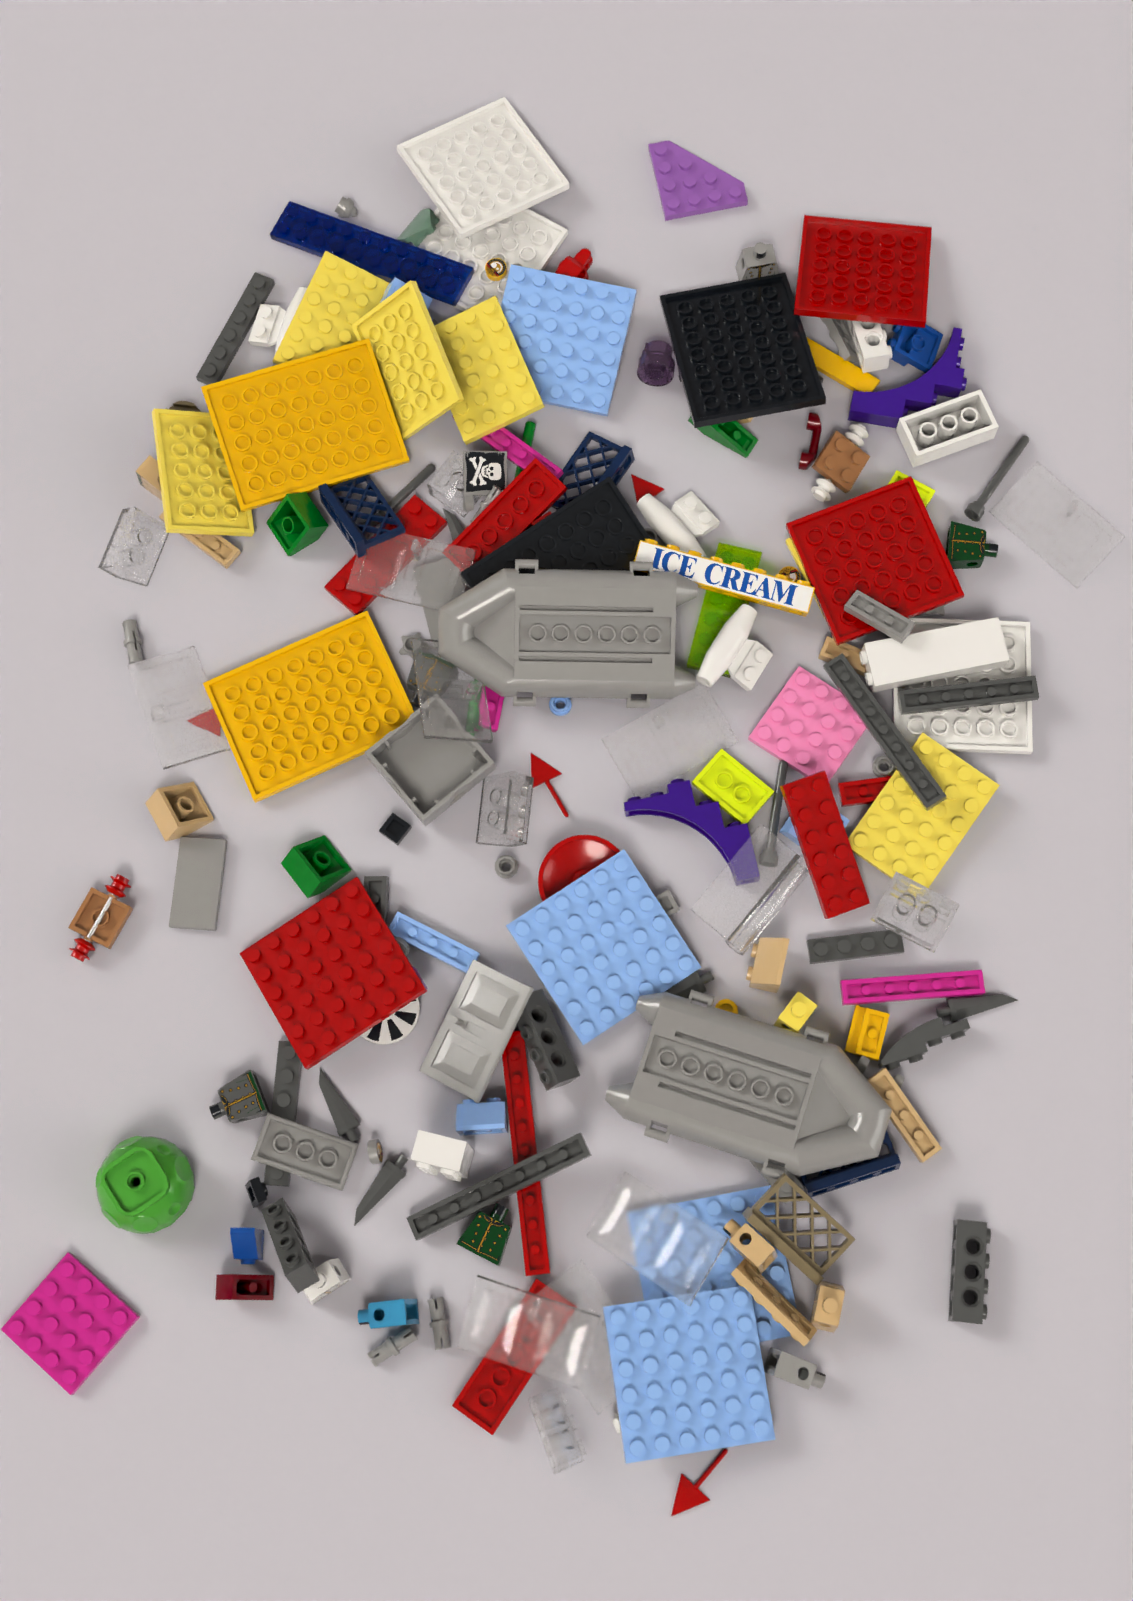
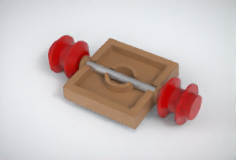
[68,874,133,962]

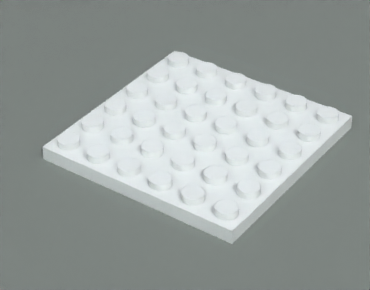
[397,97,570,240]
[393,208,568,311]
[893,618,1033,754]

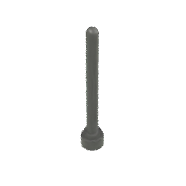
[964,436,1029,521]
[360,464,436,540]
[759,760,788,867]

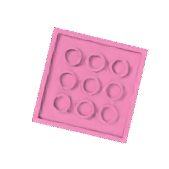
[748,666,867,782]

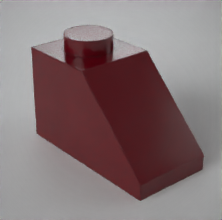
[215,1274,274,1300]

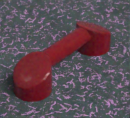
[799,412,822,470]

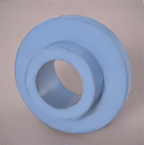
[549,698,572,716]

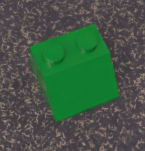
[266,492,329,556]
[281,835,352,898]

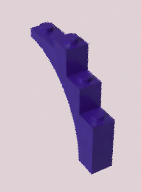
[848,327,967,428]
[624,779,760,886]

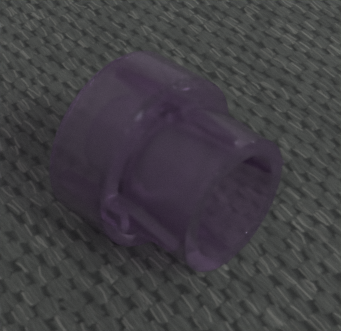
[637,340,675,387]

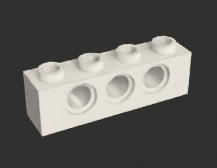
[846,320,892,373]

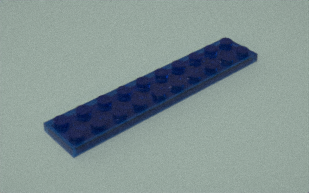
[270,201,474,307]

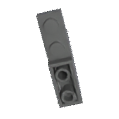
[878,1017,970,1070]

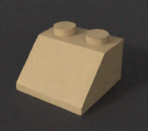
[145,782,214,842]
[746,937,790,993]

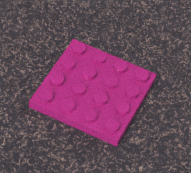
[1,1252,140,1395]

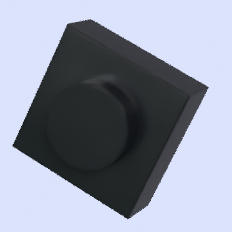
[379,813,412,845]
[245,1177,268,1208]

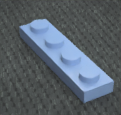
[389,911,480,973]

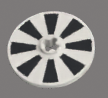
[360,998,420,1045]

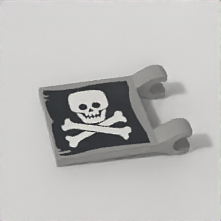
[463,451,507,512]

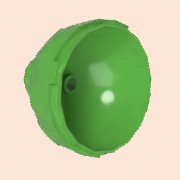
[96,1136,195,1234]

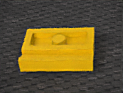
[844,1005,890,1061]

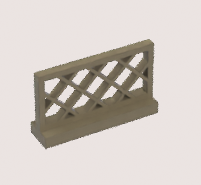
[742,1173,856,1285]

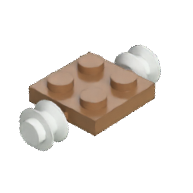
[811,423,870,502]

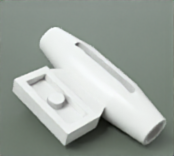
[248,287,307,365]
[637,491,720,558]
[696,604,773,691]

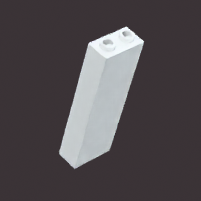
[859,617,1010,693]

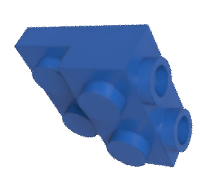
[887,324,943,373]

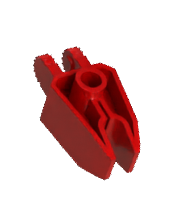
[555,248,593,280]

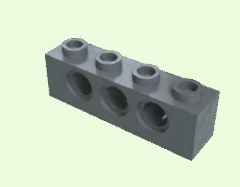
[517,989,580,1091]
[261,1198,320,1293]
[948,1219,991,1324]

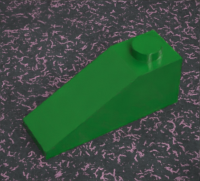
[688,416,758,458]

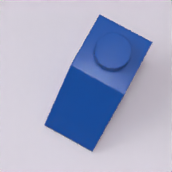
[230,1228,264,1265]

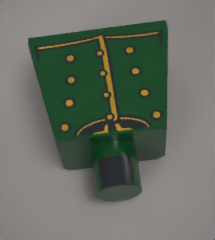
[946,521,998,569]
[457,1203,512,1266]

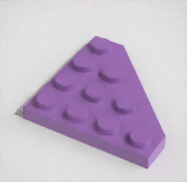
[648,140,748,221]

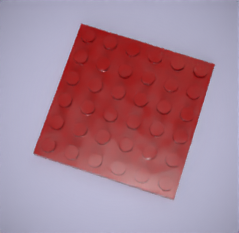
[794,215,932,328]
[786,476,964,646]
[240,877,427,1070]

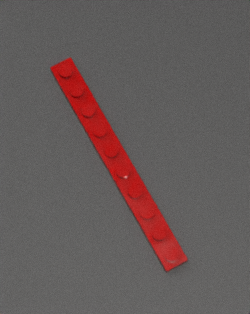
[502,1031,550,1276]

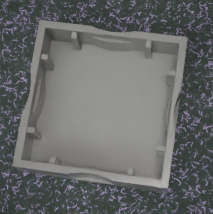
[365,695,496,827]

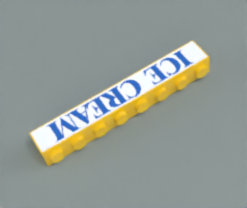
[634,538,815,617]

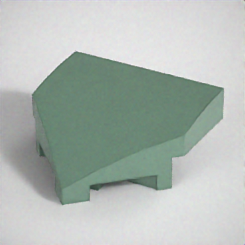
[396,209,439,247]

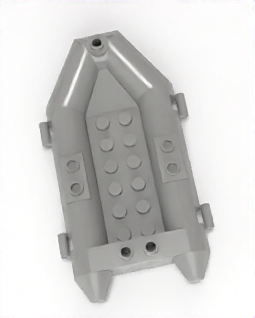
[438,559,698,708]
[605,990,892,1179]

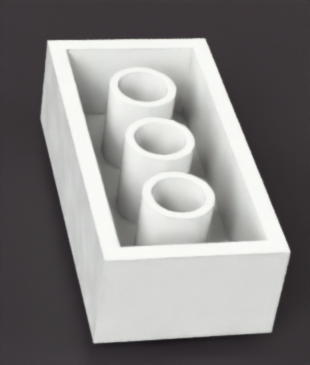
[896,389,999,468]
[411,1130,475,1182]

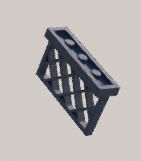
[551,431,635,510]
[318,475,406,558]
[800,1130,901,1198]

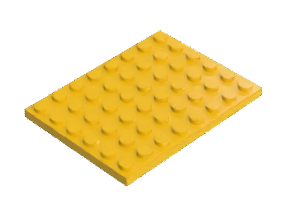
[201,338,409,512]
[203,611,414,803]

